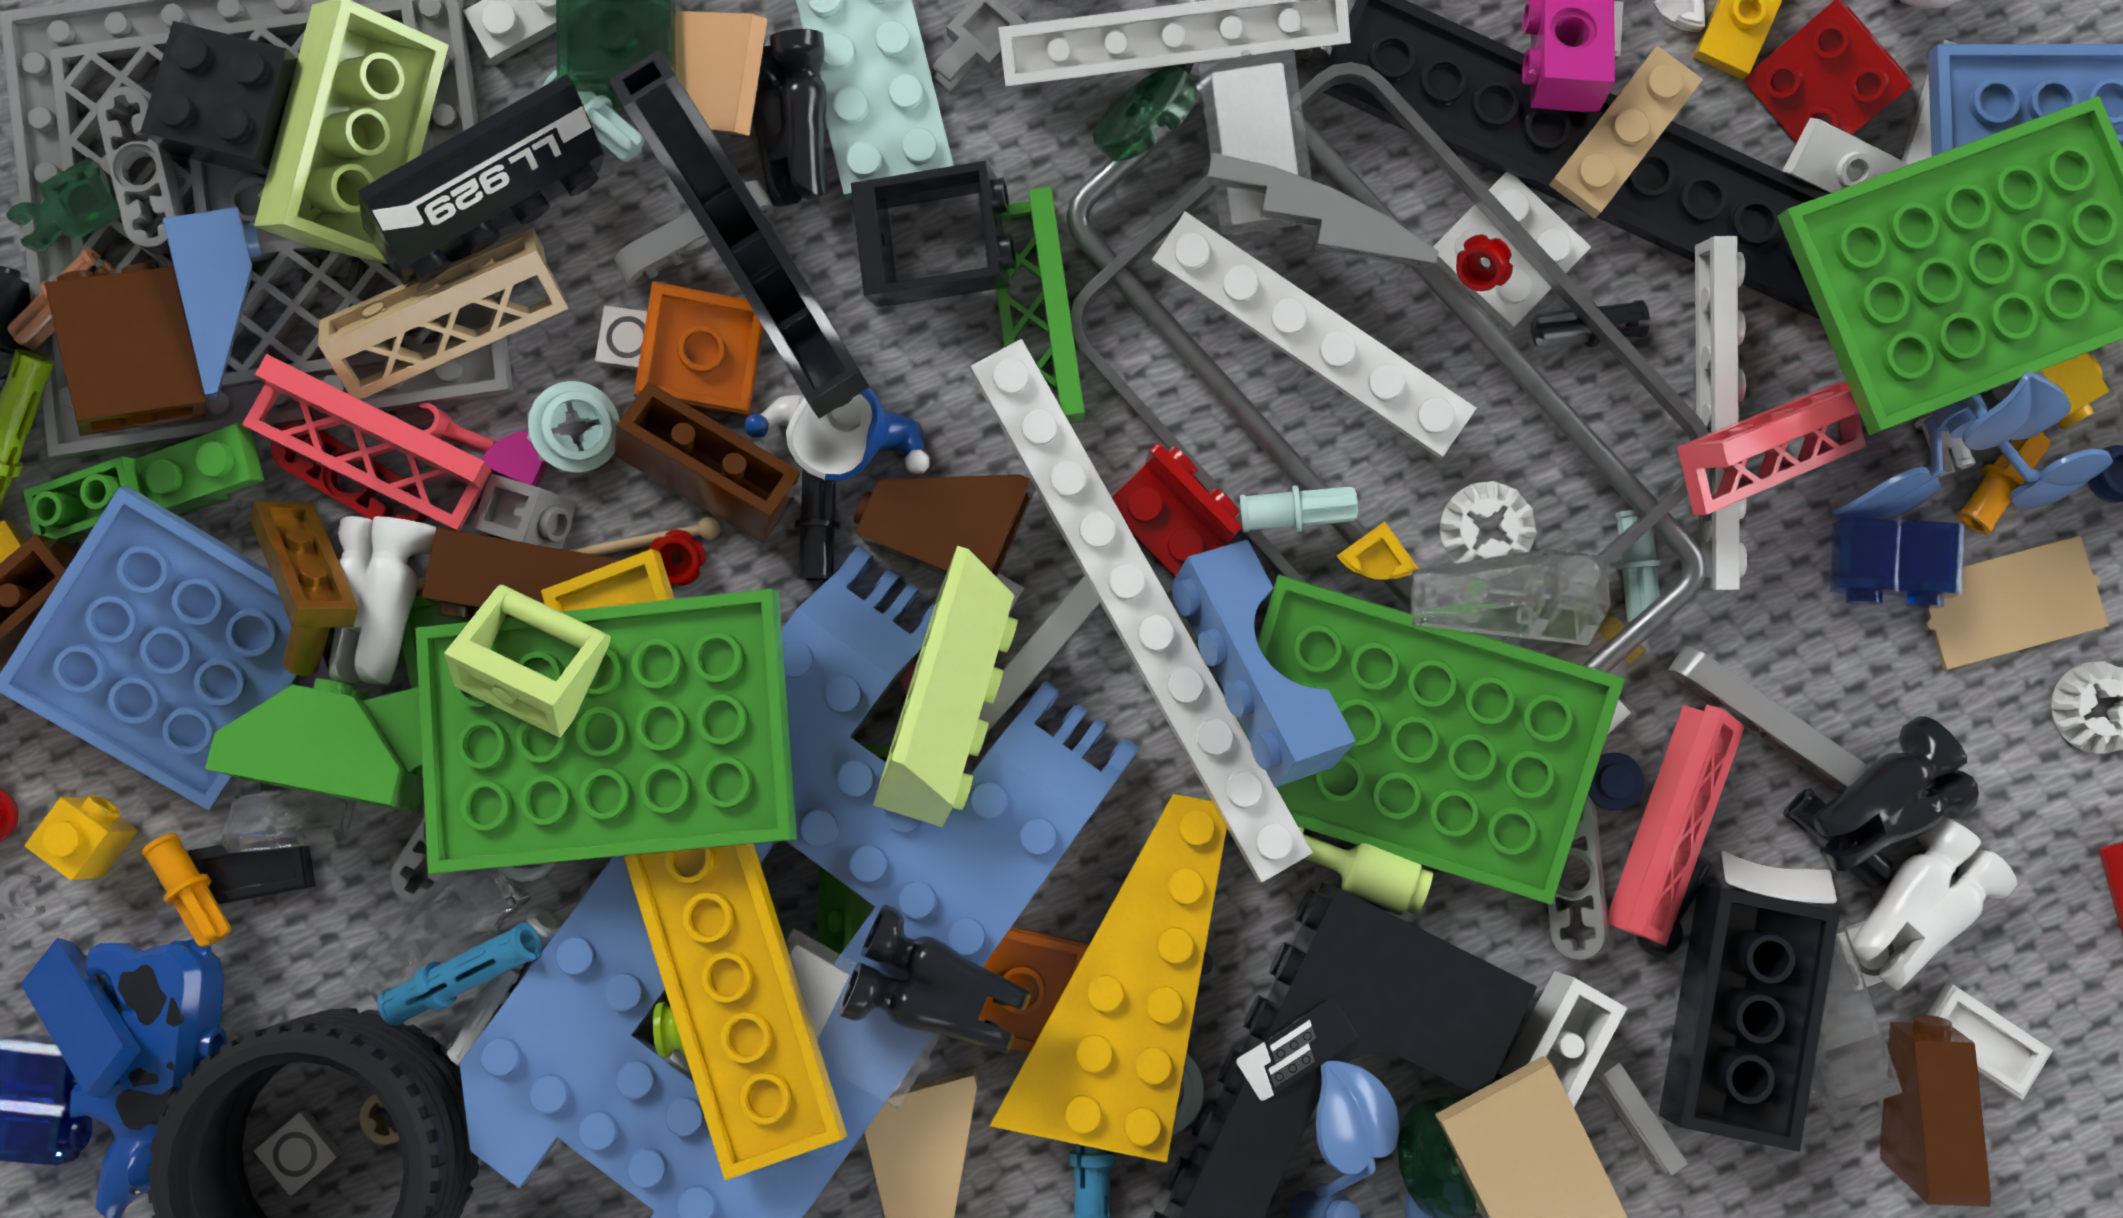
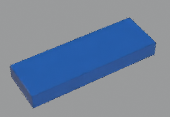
[20,938,141,1098]

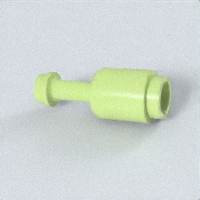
[1299,827,1433,915]

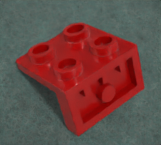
[1745,0,1915,142]
[1112,442,1242,578]

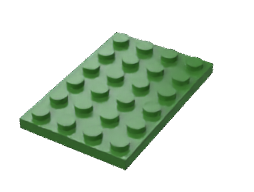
[1777,96,2123,436]
[1210,574,1625,905]
[416,588,797,874]

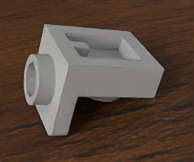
[472,473,577,549]

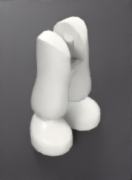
[329,516,436,685]
[1848,816,2018,991]

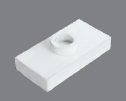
[1782,118,1910,193]

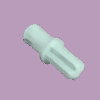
[543,67,645,162]
[1240,485,1358,533]
[1615,510,1663,623]

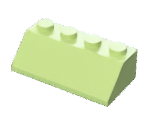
[254,0,449,264]
[873,545,1018,828]

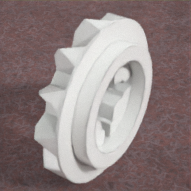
[1440,481,1537,576]
[2051,661,2123,754]

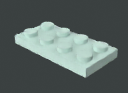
[796,0,954,200]

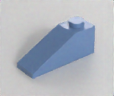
[163,207,262,400]

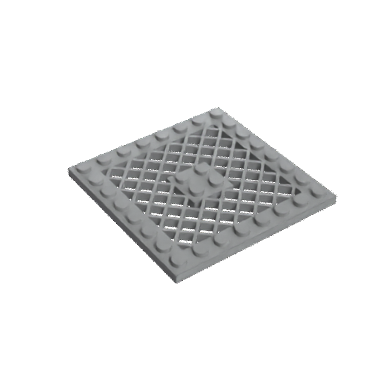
[0,0,514,460]

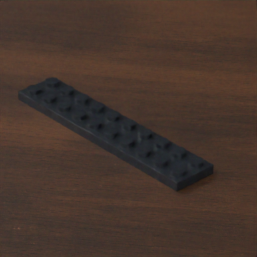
[1323,0,1830,319]

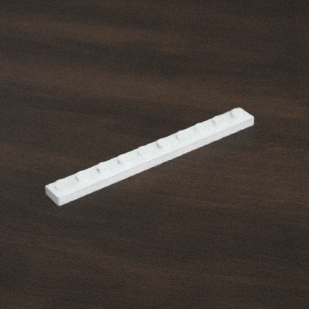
[970,339,1313,883]

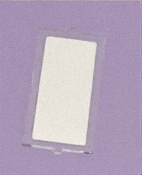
[1198,49,1312,236]
[785,928,941,1109]

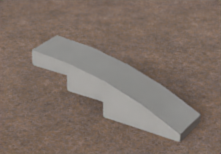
[1207,152,1439,268]

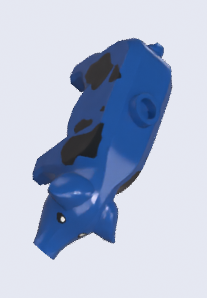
[70,939,227,1218]

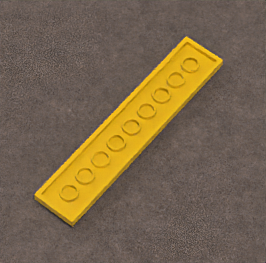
[541,549,848,1181]

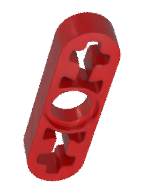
[271,421,427,523]

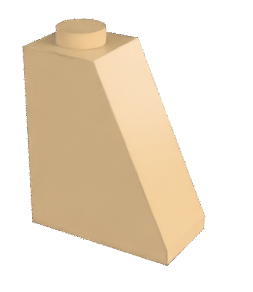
[864,1068,979,1218]

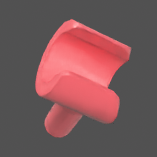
[414,402,496,452]

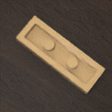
[1549,45,1703,219]

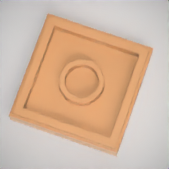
[669,11,767,136]

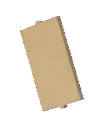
[1916,535,2109,670]

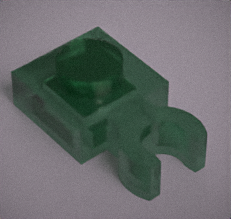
[6,157,121,252]

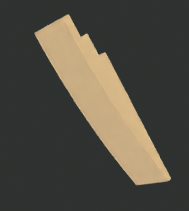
[1435,1056,1628,1218]

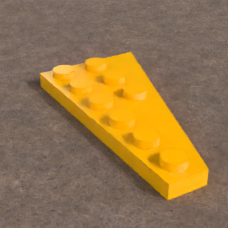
[990,794,1227,1163]

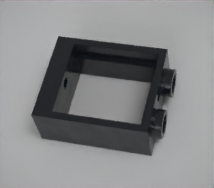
[851,161,1016,307]

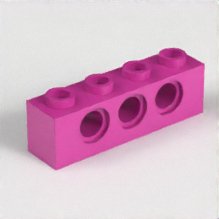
[1522,0,1615,113]

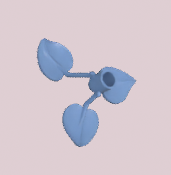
[1830,371,2113,522]
[1289,1061,1472,1218]

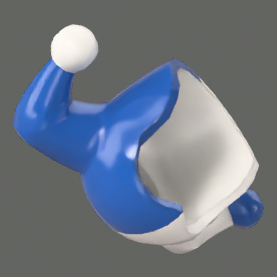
[744,388,930,481]

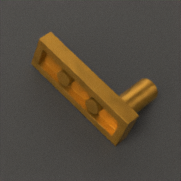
[250,500,359,676]

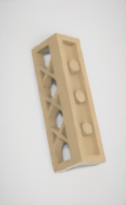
[318,228,569,400]

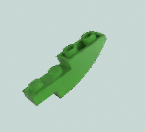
[23,423,264,542]

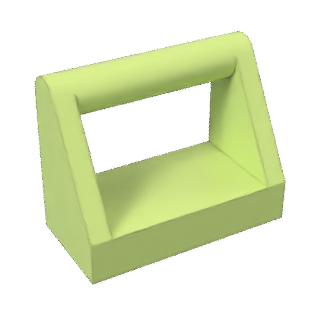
[444,584,611,738]

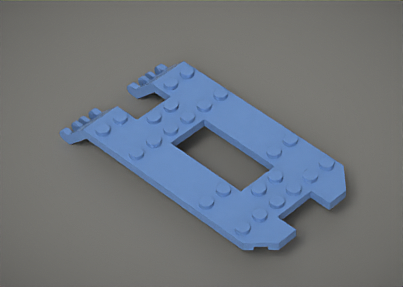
[459,546,1140,1218]

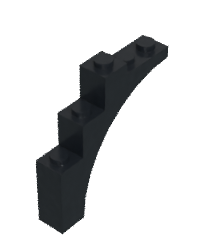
[609,49,870,419]

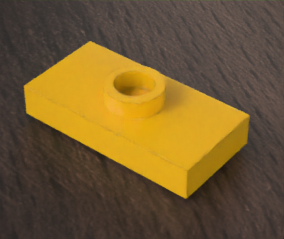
[1692,0,1782,80]

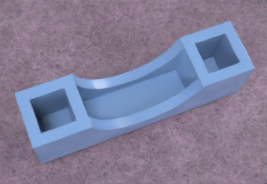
[1170,540,1356,788]

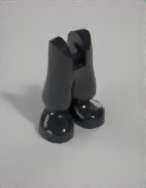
[752,29,828,207]
[1812,716,1979,872]
[839,904,1031,1053]

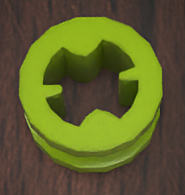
[653,1002,685,1058]

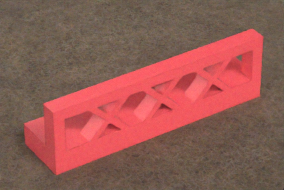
[242,354,492,531]
[1677,381,1866,515]
[1608,704,1745,946]

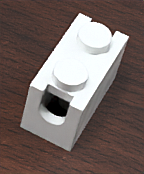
[1499,971,1627,1107]

